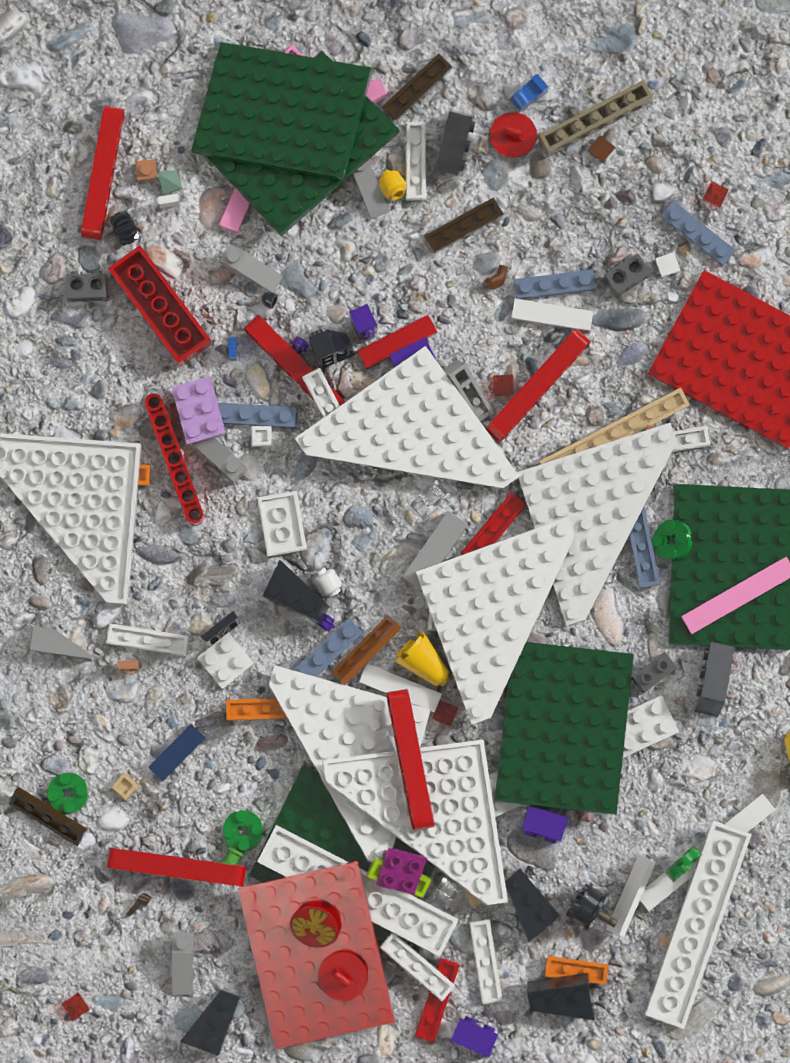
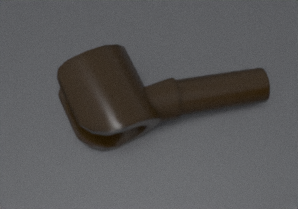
[126,893,152,917]

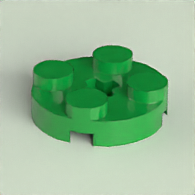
[651,519,692,560]
[47,773,89,813]
[222,810,263,851]
[665,846,703,883]

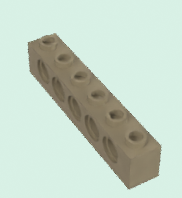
[538,80,653,158]

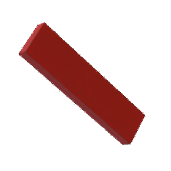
[358,315,437,369]
[460,492,527,555]
[415,958,460,1043]

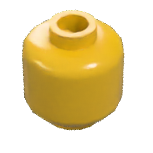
[378,170,407,200]

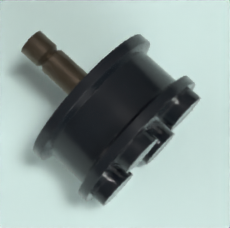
[566,882,618,931]

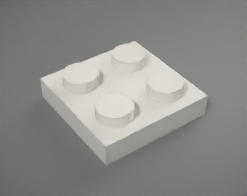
[197,632,254,689]

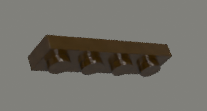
[382,53,453,122]
[425,197,504,254]
[9,787,87,846]

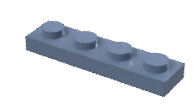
[661,201,736,267]
[514,269,596,299]
[218,402,297,428]
[629,507,660,589]
[293,618,363,677]

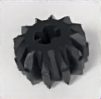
[110,210,139,246]

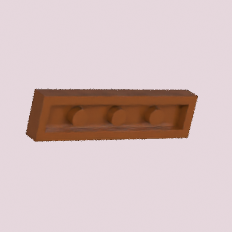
[331,615,401,685]

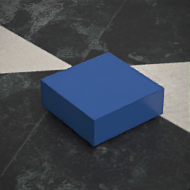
[228,337,237,361]

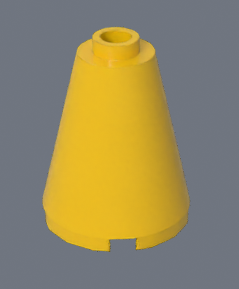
[394,631,450,686]

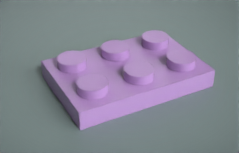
[171,376,226,445]

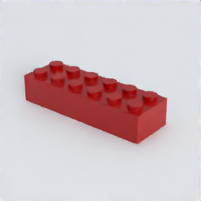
[108,245,212,367]

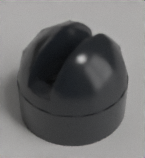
[261,292,278,309]

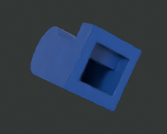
[510,73,549,112]

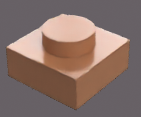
[136,160,157,182]
[118,660,140,674]

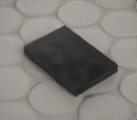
[201,611,240,647]

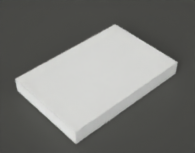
[257,491,307,557]

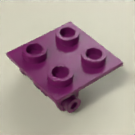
[376,848,427,895]

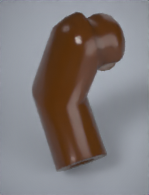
[484,265,508,290]

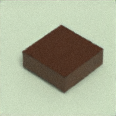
[588,135,616,164]

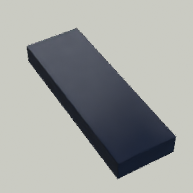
[148,724,206,782]

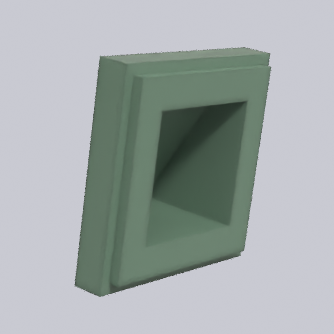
[157,170,183,195]

